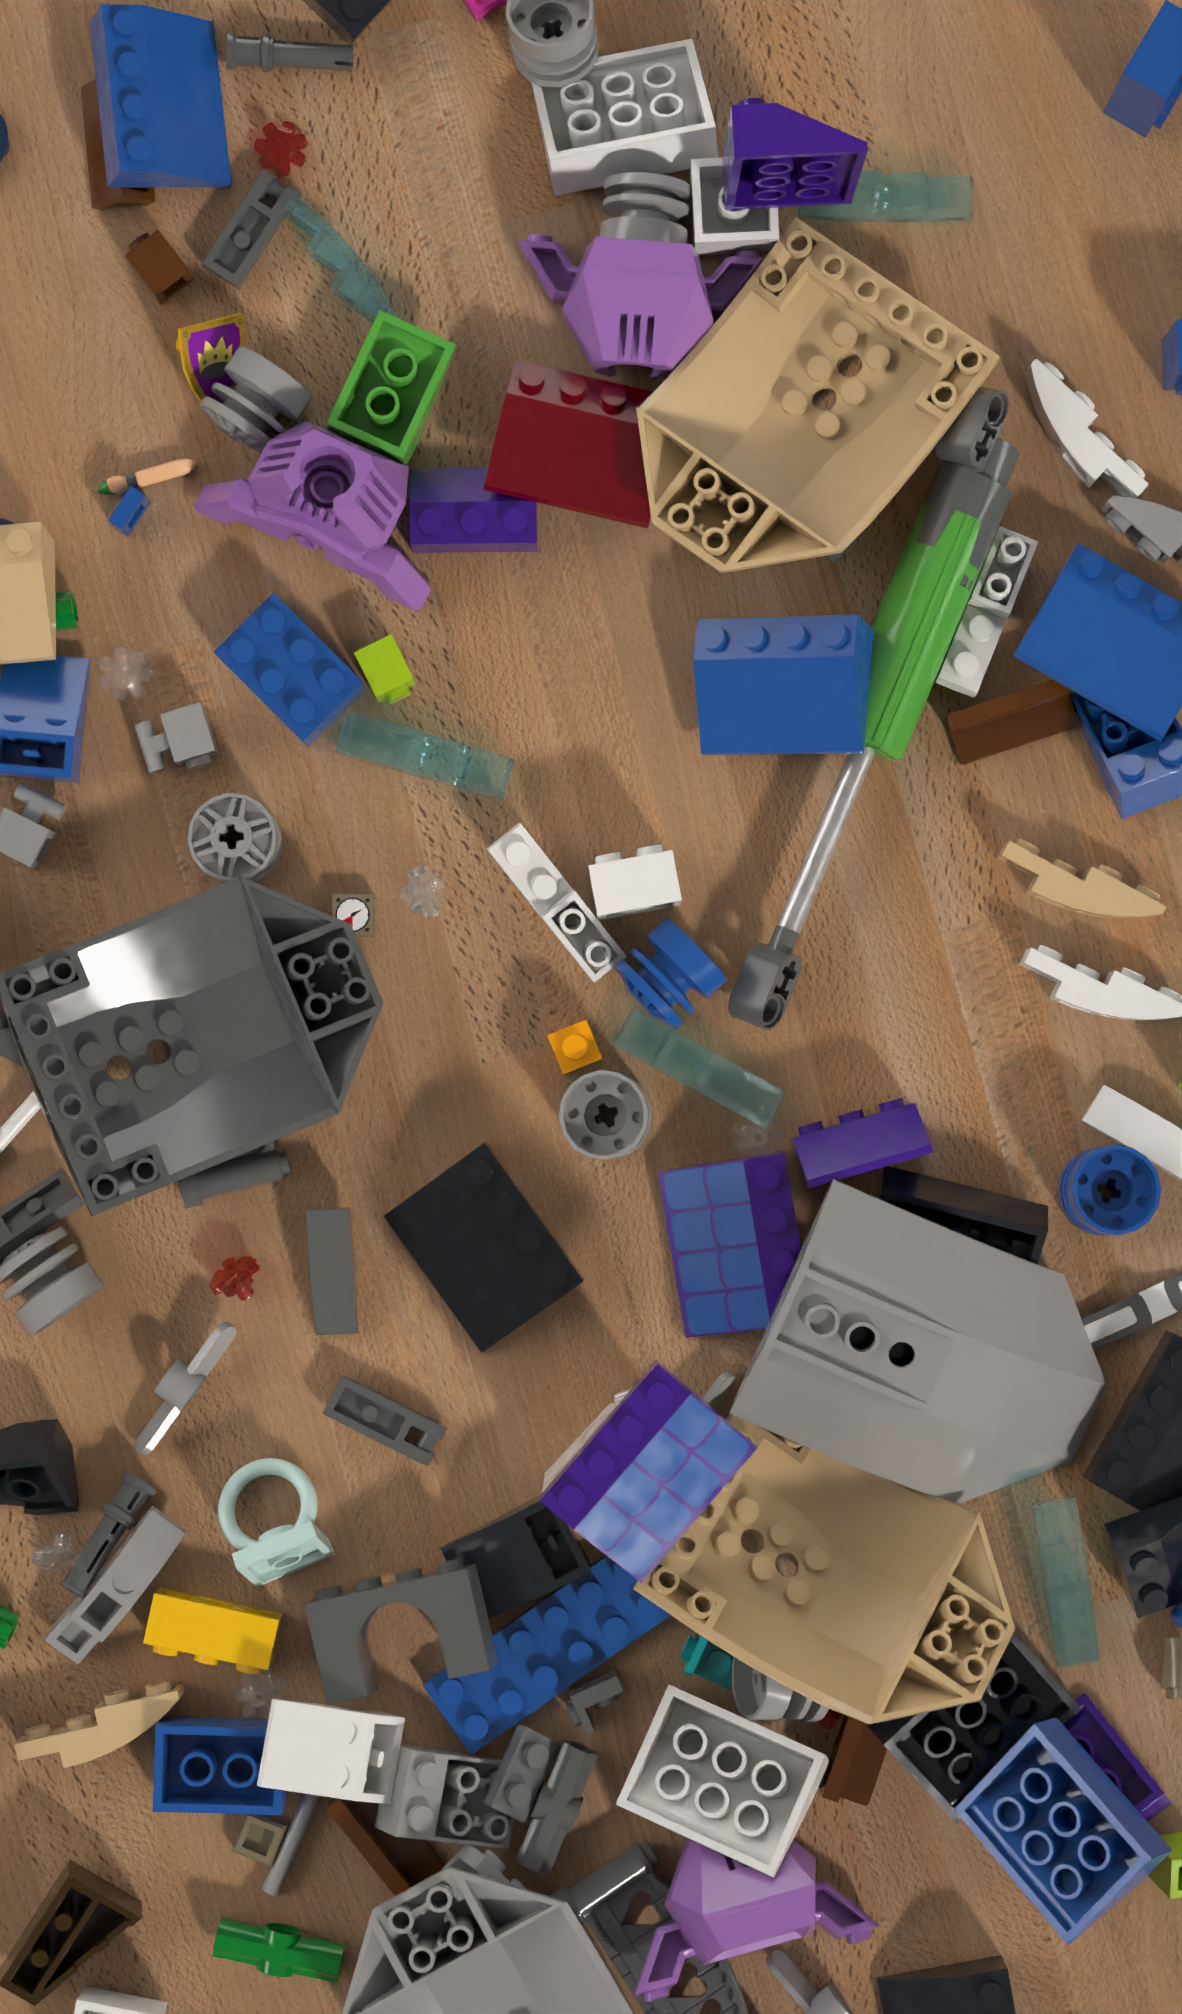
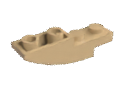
[997,839,1167,919]
[14,1680,185,1768]

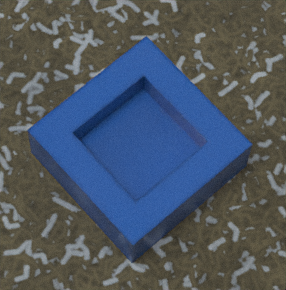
[108,486,151,537]

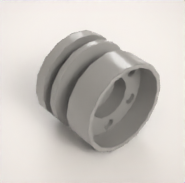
[506,0,599,87]
[600,172,692,243]
[199,346,313,453]
[187,793,284,883]
[559,1070,653,1160]
[0,1226,104,1337]
[731,1656,829,1722]

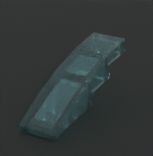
[798,170,974,222]
[284,194,398,323]
[335,711,515,800]
[612,1008,785,1129]
[1032,1496,1100,1667]

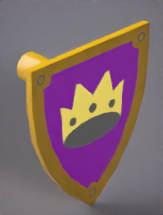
[176,313,246,404]

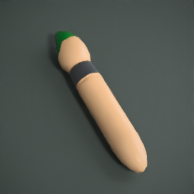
[97,458,197,495]

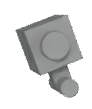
[134,702,220,774]
[0,783,66,870]

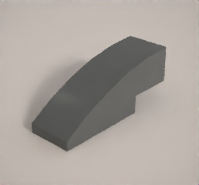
[306,1207,359,1336]

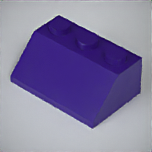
[410,468,538,553]
[791,1097,934,1188]

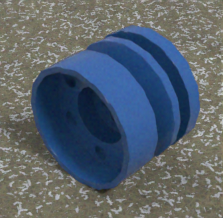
[615,917,727,1030]
[1057,1145,1161,1236]

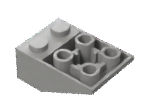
[375,1743,514,1849]

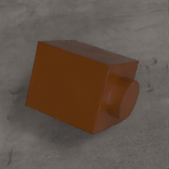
[125,230,194,305]

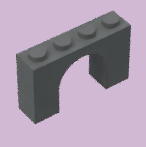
[305,1559,498,1705]

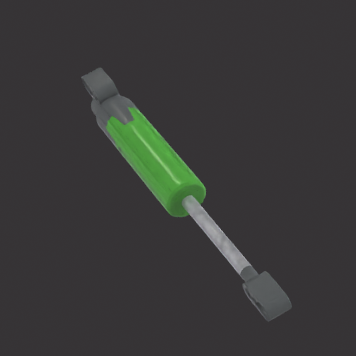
[728,386,1020,1030]

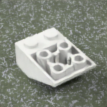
[257,1699,405,1804]

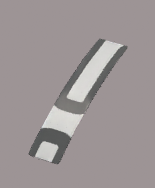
[1081,1272,1182,1351]

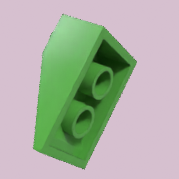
[326,310,457,466]

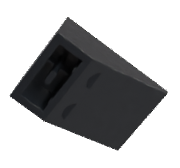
[440,1495,591,1619]

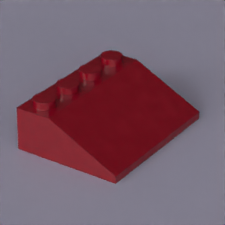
[483,359,653,529]

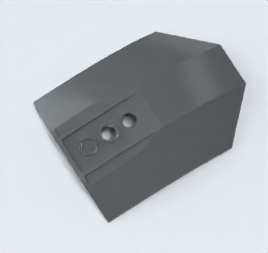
[0,876,383,1216]

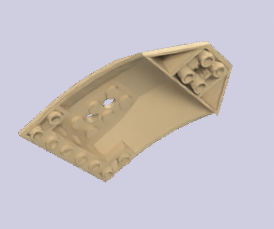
[636,217,1001,573]
[633,1414,1015,1725]

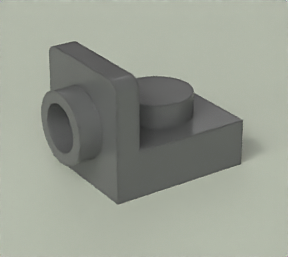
[565,1668,623,1735]

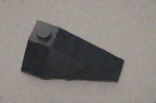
[0,1419,79,1515]

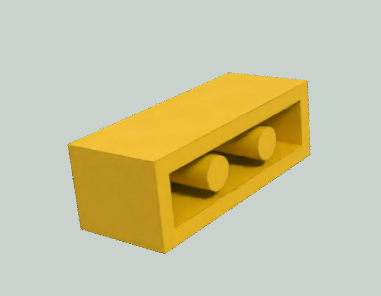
[143,1587,283,1674]

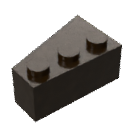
[0,1860,142,2006]

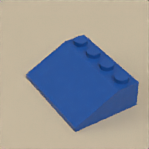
[90,4,232,187]
[1013,543,1182,742]
[693,615,874,755]
[954,1717,1172,1945]

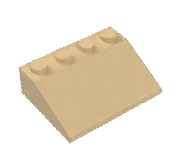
[0,522,56,664]

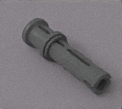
[226,31,354,72]
[60,1471,157,1598]

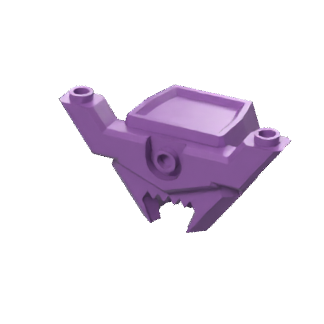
[518,234,764,380]
[194,420,431,610]
[633,1839,880,2003]

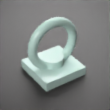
[218,1458,335,1587]

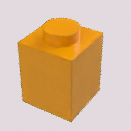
[547,1020,602,1075]

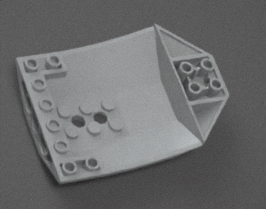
[729,1179,1107,1503]
[342,1866,634,2014]

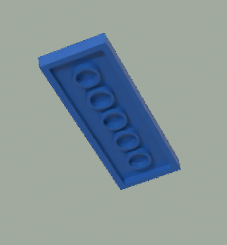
[423,1555,670,1755]

